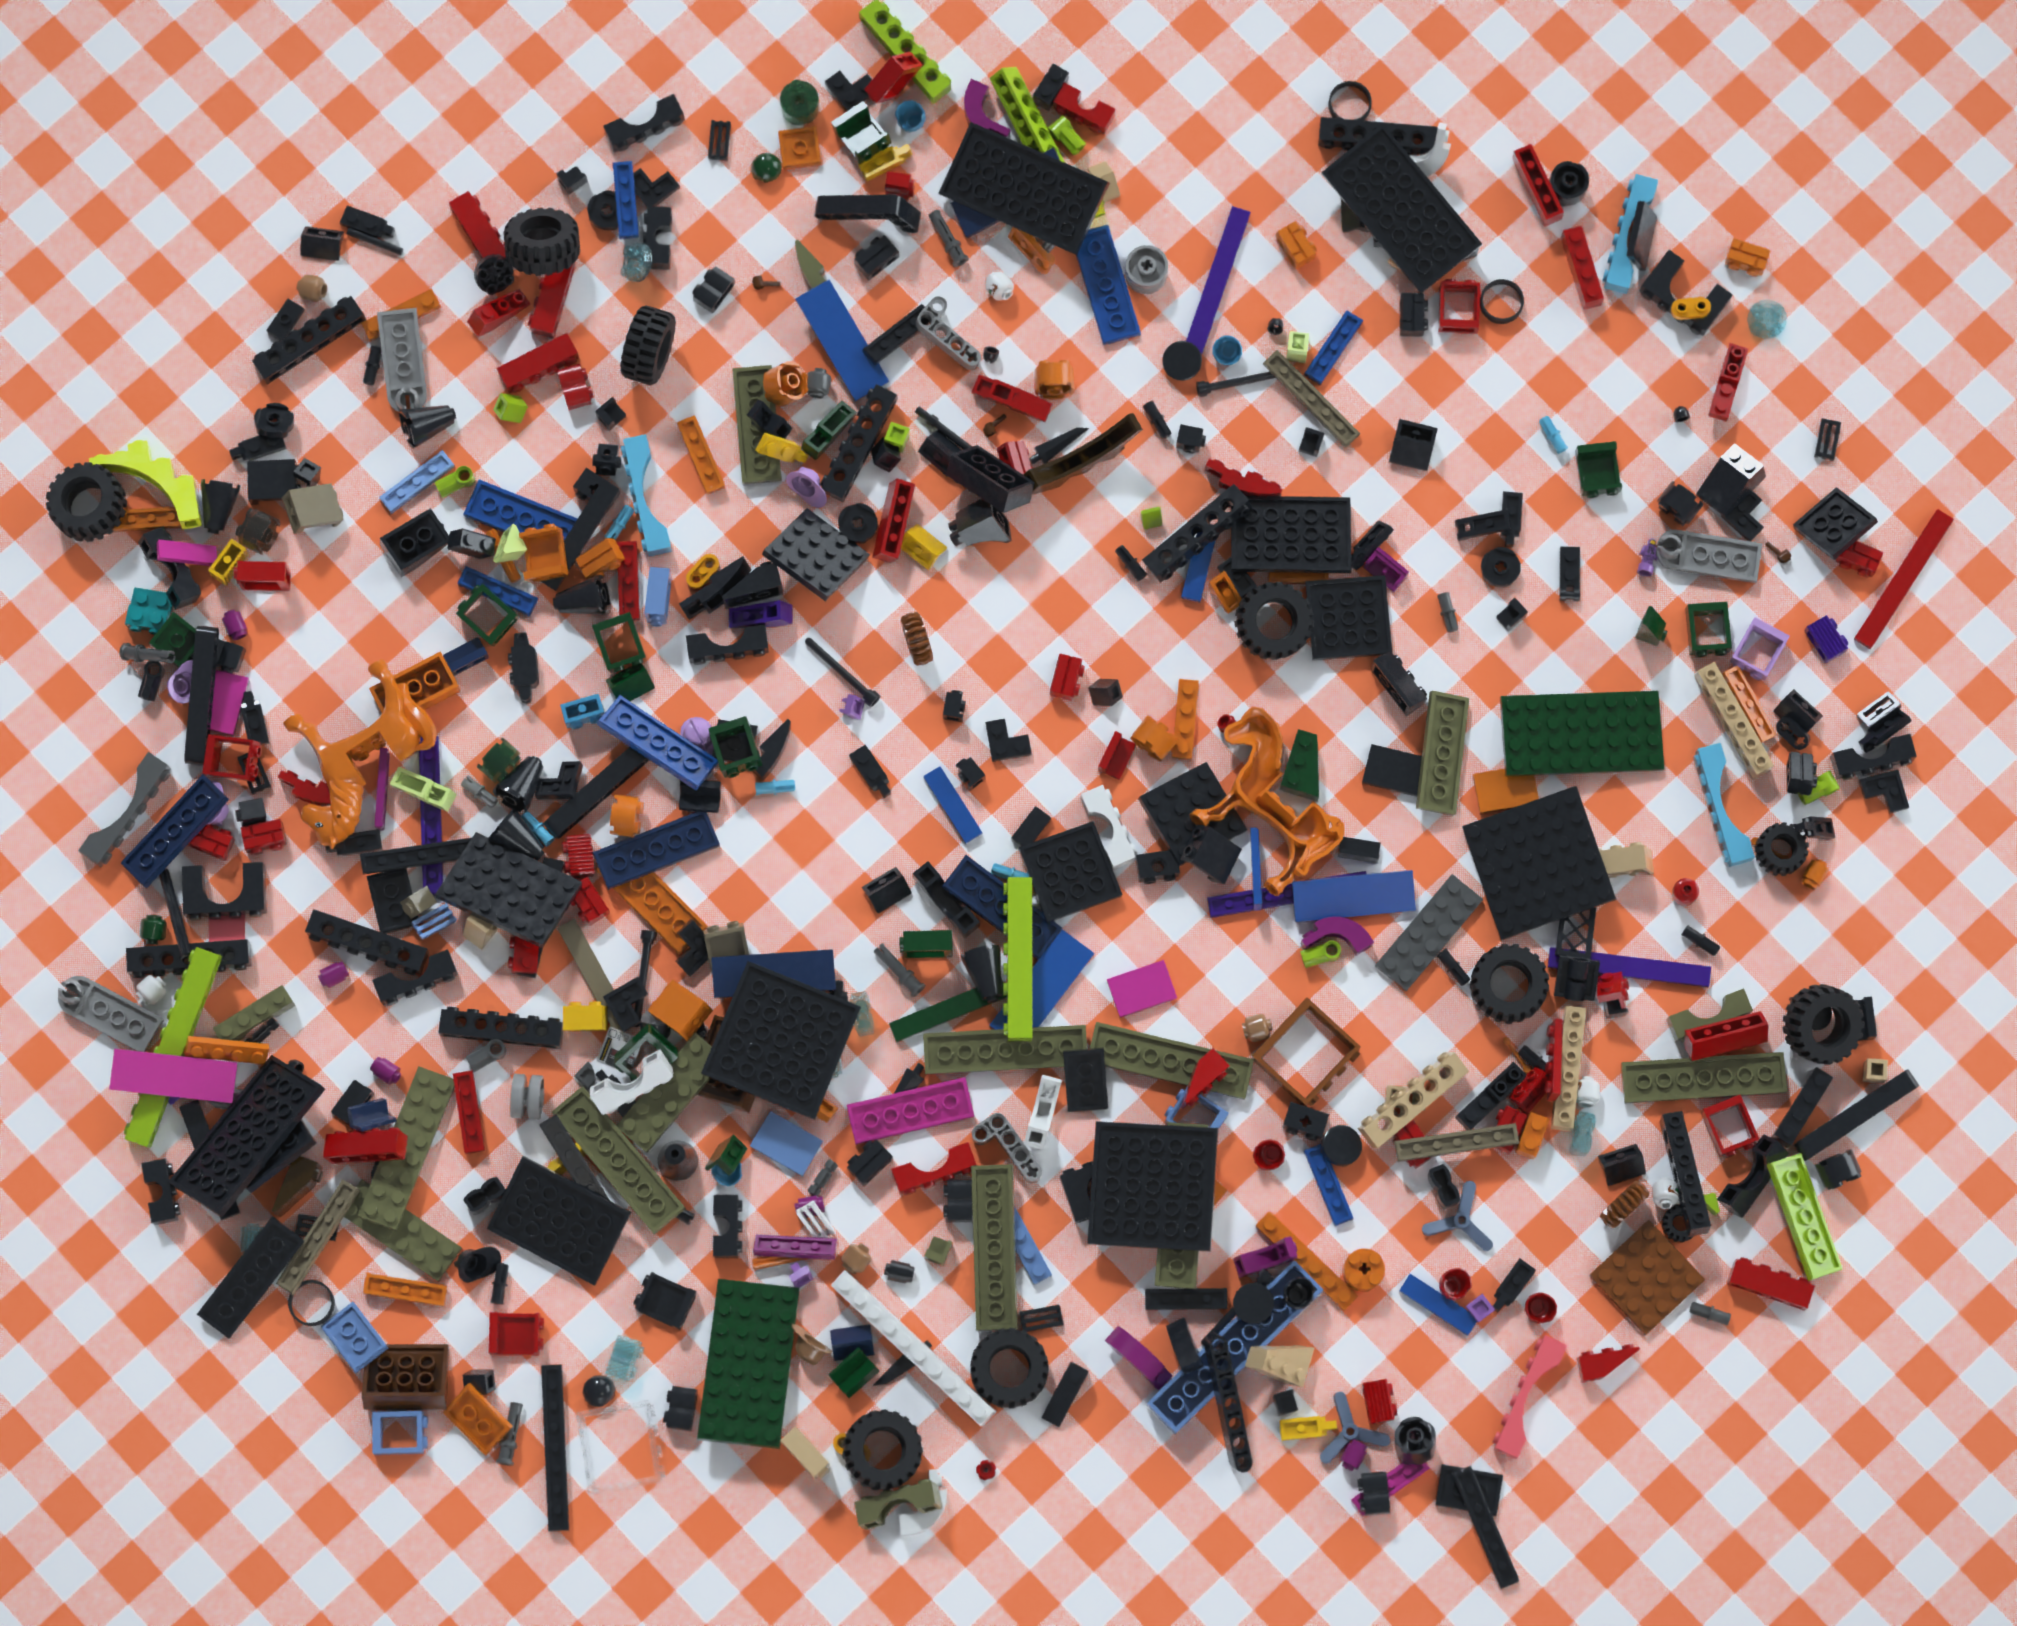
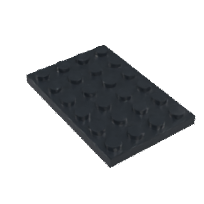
[1231,496,1352,573]
[435,832,582,949]
[487,1156,632,1286]

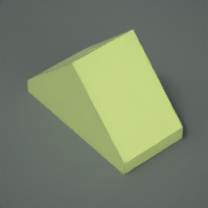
[1286,331,1309,363]
[493,524,528,563]

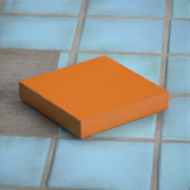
[778,126,822,170]

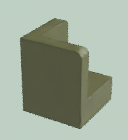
[924,1236,953,1266]

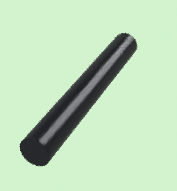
[346,227,404,255]

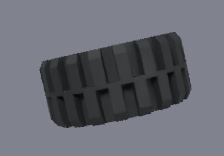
[503,207,580,276]
[620,305,676,385]
[46,462,127,542]
[1234,582,1314,660]
[1470,944,1549,1024]
[1782,984,1864,1065]
[970,1328,1049,1409]
[842,1409,923,1491]

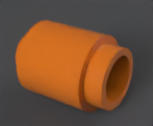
[1801,859,1829,890]

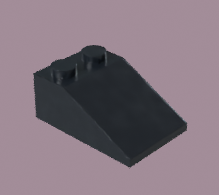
[1696,443,1766,517]
[380,508,449,577]
[723,561,784,609]

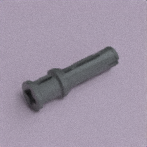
[928,210,969,267]
[119,643,175,664]
[874,943,926,997]
[495,1402,523,1466]

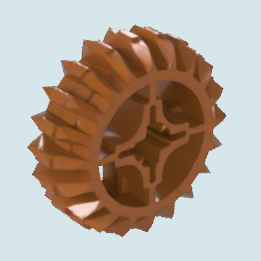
[901,612,933,666]
[1600,1181,1650,1229]

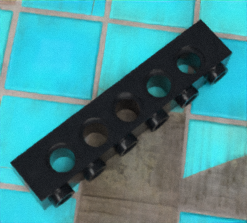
[1318,117,1438,156]
[252,296,366,385]
[820,384,898,503]
[1142,484,1252,583]
[305,909,429,976]
[126,939,252,978]
[438,1007,564,1049]
[1659,1111,1711,1237]

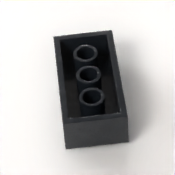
[946,445,1035,513]

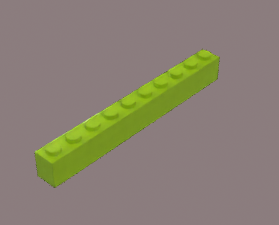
[124,947,223,1148]

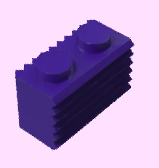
[1804,615,1849,664]

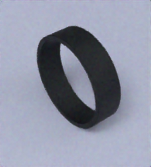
[1328,81,1372,120]
[1480,279,1524,324]
[288,1280,335,1326]

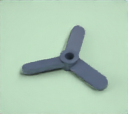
[1422,1181,1493,1251]
[1320,1391,1391,1464]

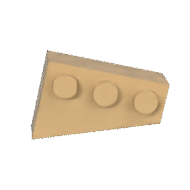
[1599,842,1654,878]
[463,915,499,950]
[1245,1345,1315,1387]

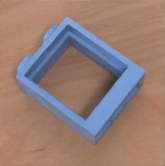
[644,567,672,627]
[1164,1086,1229,1129]
[372,1411,428,1455]

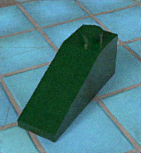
[1635,606,1668,646]

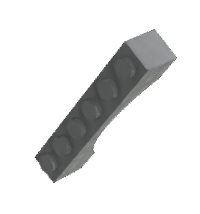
[78,752,171,867]

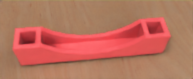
[1492,1335,1568,1459]

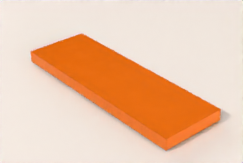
[595,867,708,955]

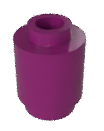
[222,609,248,641]
[318,961,349,988]
[370,1057,401,1085]
[795,1195,825,1218]
[1340,1439,1368,1472]

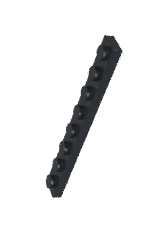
[541,1364,570,1532]

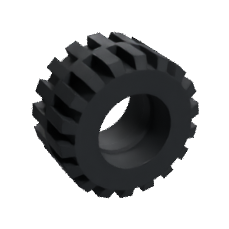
[1755,822,1809,876]

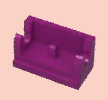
[1363,547,1409,593]

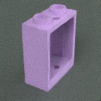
[1729,617,1790,681]

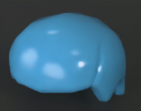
[895,100,926,133]
[1212,335,1242,365]
[711,1162,742,1187]

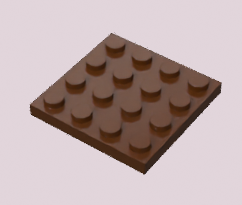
[1589,1220,1705,1336]

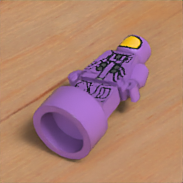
[1637,538,1658,577]

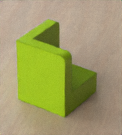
[493,393,528,423]
[884,422,910,453]

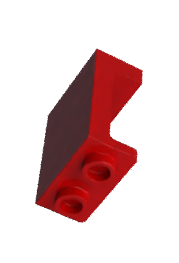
[488,1312,544,1356]

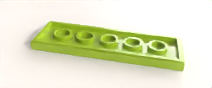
[1767,1153,1843,1281]

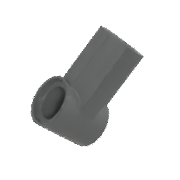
[465,1039,507,1072]

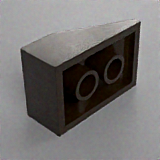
[271,1156,324,1218]

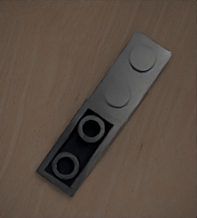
[679,556,752,620]
[1455,1061,1526,1130]

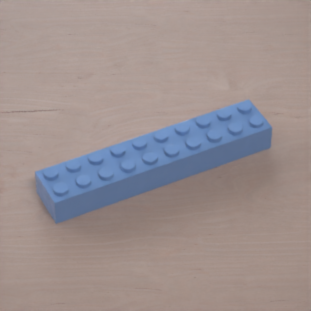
[1146,1260,1323,1435]

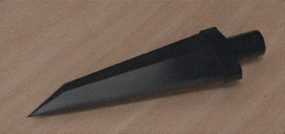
[1029,428,1089,464]
[894,1063,925,1093]
[872,1340,932,1386]

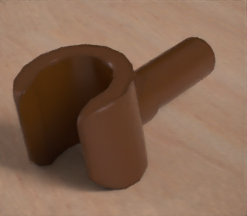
[752,275,781,290]
[983,414,1007,437]
[1765,541,1792,563]

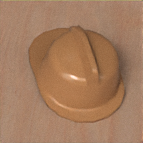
[792,1324,832,1366]

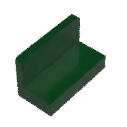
[605,663,655,702]
[705,1134,748,1176]
[829,1348,880,1399]

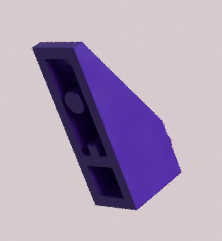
[729,600,793,629]

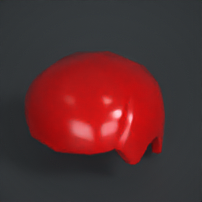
[1253,1139,1286,1170]
[1439,1268,1472,1301]
[1525,1292,1557,1324]

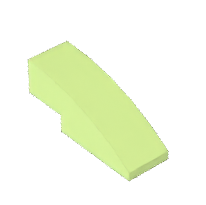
[390,766,457,812]

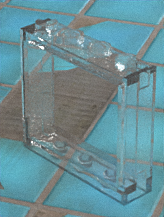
[576,1400,666,1496]

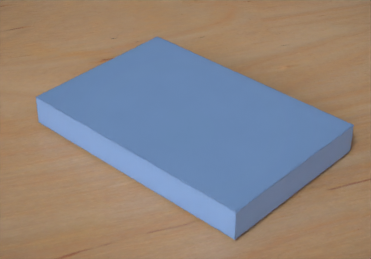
[750,1111,823,1177]
[320,1301,389,1373]

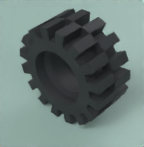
[1661,1204,1694,1243]

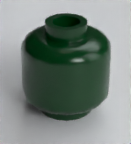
[140,915,167,945]

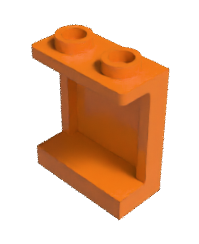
[519,524,568,583]
[647,979,713,1041]

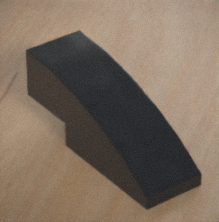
[753,719,791,781]
[1166,1317,1204,1375]

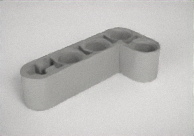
[915,296,981,370]
[972,1113,1042,1184]

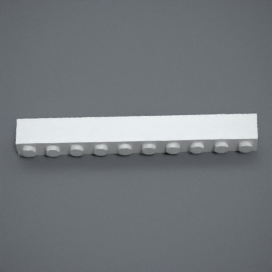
[831,1270,997,1427]

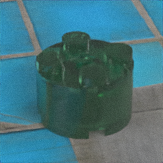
[780,79,819,125]
[477,737,522,783]

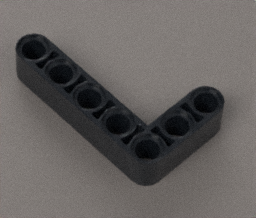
[814,195,921,233]

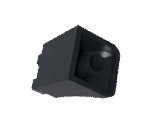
[948,498,1012,546]

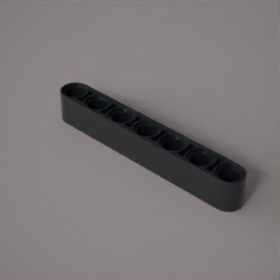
[184,626,219,765]
[543,747,650,839]
[1793,1069,1920,1161]
[1204,1332,1253,1473]

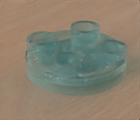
[621,242,652,282]
[1747,299,1787,339]

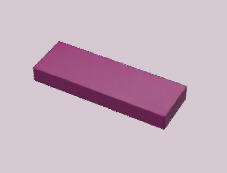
[156,540,217,566]

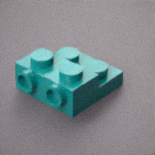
[125,587,172,635]

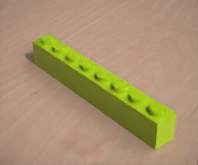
[1003,877,1032,1041]

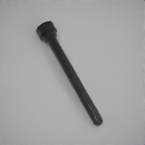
[1196,372,1275,398]
[805,637,881,708]
[634,930,657,1027]
[1201,1268,1275,1346]

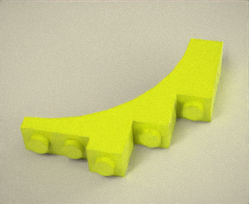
[89,440,202,530]

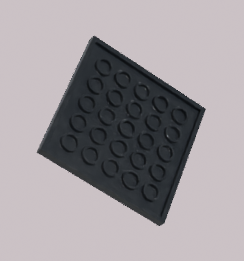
[1462,786,1617,940]
[701,961,861,1120]
[1087,1121,1219,1252]

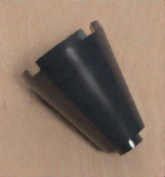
[399,405,457,448]
[201,479,241,534]
[553,575,610,615]
[493,756,544,813]
[488,808,545,861]
[961,944,1002,1003]
[657,1140,698,1181]

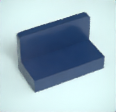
[443,637,489,676]
[347,1098,397,1131]
[830,1324,875,1361]

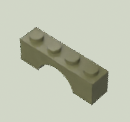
[213,985,296,1041]
[1666,988,1753,1043]
[854,1479,942,1530]

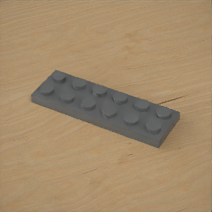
[1375,874,1483,991]

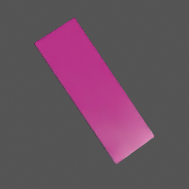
[109,1048,237,1103]
[846,1077,975,1145]

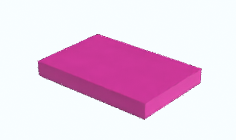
[210,670,249,736]
[1106,960,1177,1018]

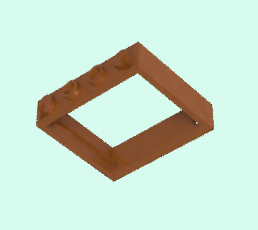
[1251,997,1361,1107]

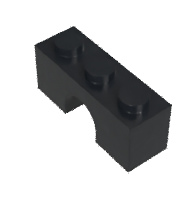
[642,206,672,270]
[141,1158,181,1226]
[713,1195,743,1258]

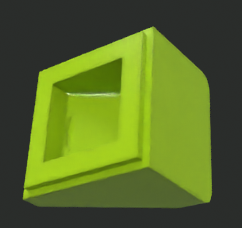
[1140,506,1163,530]
[1704,1193,1720,1215]

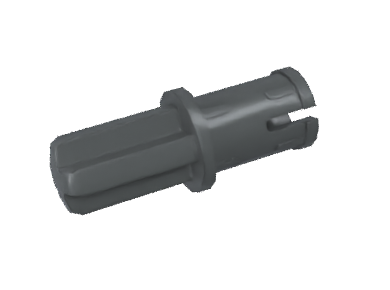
[1437,592,1458,632]
[1689,1302,1731,1326]

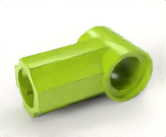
[1048,116,1086,156]
[434,466,475,498]
[1798,771,1840,806]
[1300,940,1341,968]

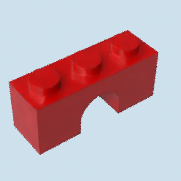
[1053,82,1116,135]

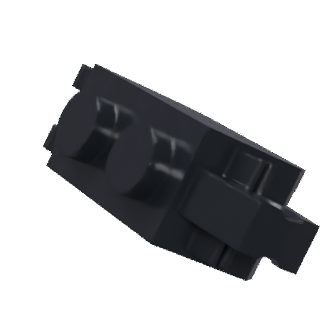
[508,632,539,704]

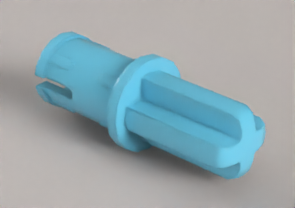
[1539,416,1568,454]
[604,505,634,540]
[755,779,796,795]
[521,811,555,847]
[991,863,1029,879]

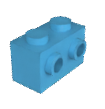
[560,693,604,730]

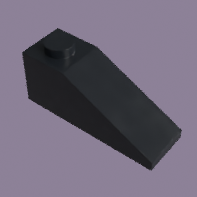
[1041,1361,1089,1427]

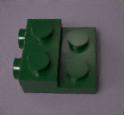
[148,612,196,668]

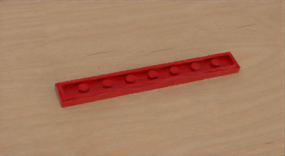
[1854,508,1954,650]

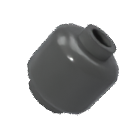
[807,368,832,399]

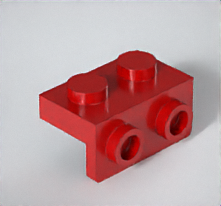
[508,935,539,974]
[1597,971,1629,1009]
[1509,1067,1548,1115]

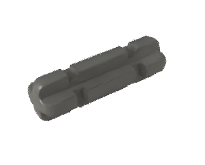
[808,1159,838,1197]

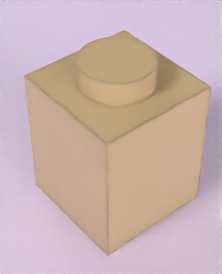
[1863,1058,1888,1084]

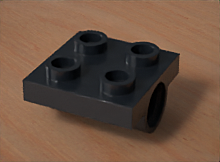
[1554,955,1600,1001]

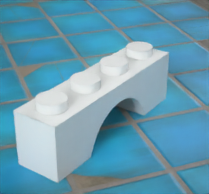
[1080,785,1137,870]
[590,1049,673,1115]

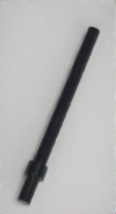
[915,406,973,450]

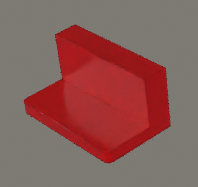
[1098,731,1136,780]

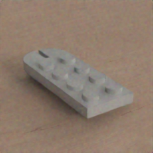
[377,308,427,412]
[1656,529,1763,583]
[58,976,164,1052]

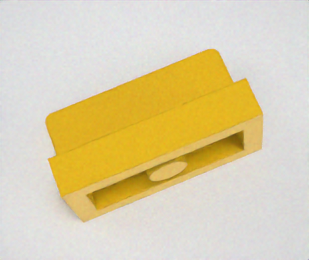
[901,524,947,570]

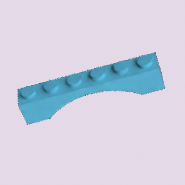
[1602,174,1658,294]
[620,434,672,557]
[1693,743,1755,867]

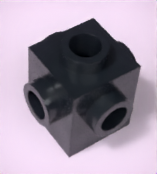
[592,443,622,476]

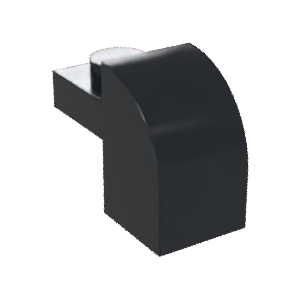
[747,399,793,439]

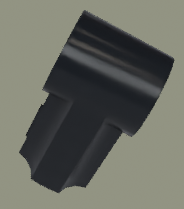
[138,661,165,702]

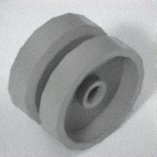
[1125,245,1168,294]
[510,1074,545,1120]

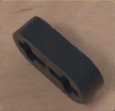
[1776,717,1811,750]

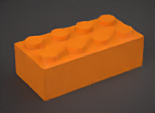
[369,651,461,713]

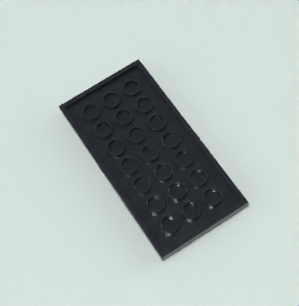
[938,122,1110,255]
[1321,123,1482,294]
[168,1055,325,1218]

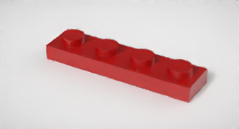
[617,541,640,621]
[1544,1018,1563,1102]
[452,1070,485,1154]

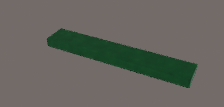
[889,977,1007,1043]

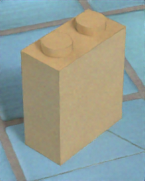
[780,1426,830,1480]

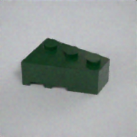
[1279,729,1319,802]

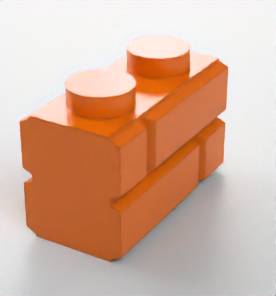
[1275,221,1317,270]
[1724,238,1771,277]
[576,538,625,581]
[1515,1112,1550,1160]

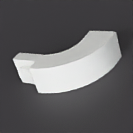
[1409,122,1451,177]
[1024,1075,1062,1149]
[899,1469,947,1537]

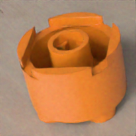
[1034,360,1075,400]
[763,361,809,406]
[1130,715,1179,762]
[610,794,644,838]
[1342,1248,1385,1292]

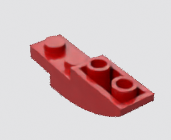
[1708,343,1749,422]
[971,374,1053,422]
[1205,458,1283,496]
[278,770,331,806]

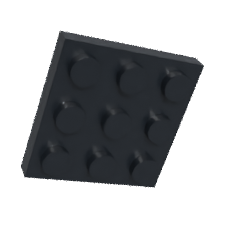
[1793,487,1878,560]

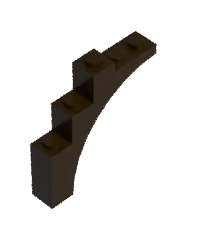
[1024,413,1143,495]

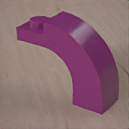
[964,78,1011,138]
[1300,917,1374,956]
[1233,1236,1297,1278]
[1104,1326,1173,1391]

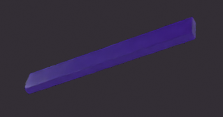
[1186,206,1251,354]
[419,736,443,896]
[1207,871,1367,918]
[1547,947,1711,987]

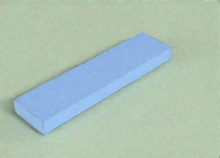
[379,450,455,514]

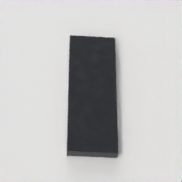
[196,1216,305,1339]

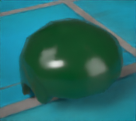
[750,153,782,183]

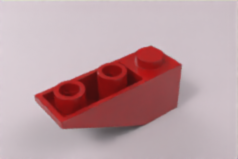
[467,288,531,337]
[1181,1048,1230,1109]
[1577,1344,1640,1383]

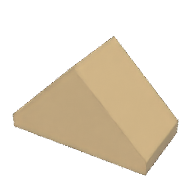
[1087,161,1121,203]

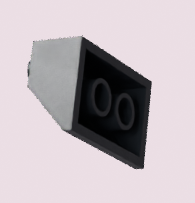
[1370,652,1427,717]

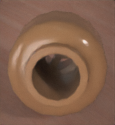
[297,274,328,302]
[1242,1013,1273,1042]
[841,1243,872,1274]

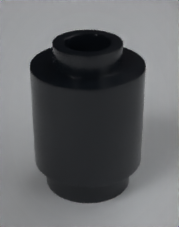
[884,1260,915,1284]

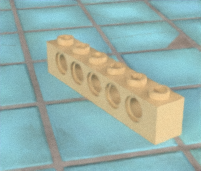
[1694,662,1774,780]
[1551,1005,1586,1132]
[1357,1051,1469,1148]

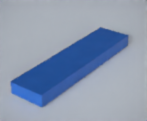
[613,161,639,240]
[1304,310,1363,386]
[1181,524,1216,603]
[457,566,538,617]
[923,766,983,844]
[1250,828,1262,911]
[1303,1144,1354,1227]
[1399,1273,1477,1336]

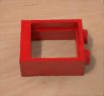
[864,52,923,103]
[1438,279,1480,334]
[233,561,291,591]
[202,734,261,782]
[1700,1094,1760,1158]

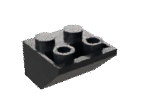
[1389,419,1438,471]

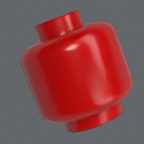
[1672,878,1699,906]

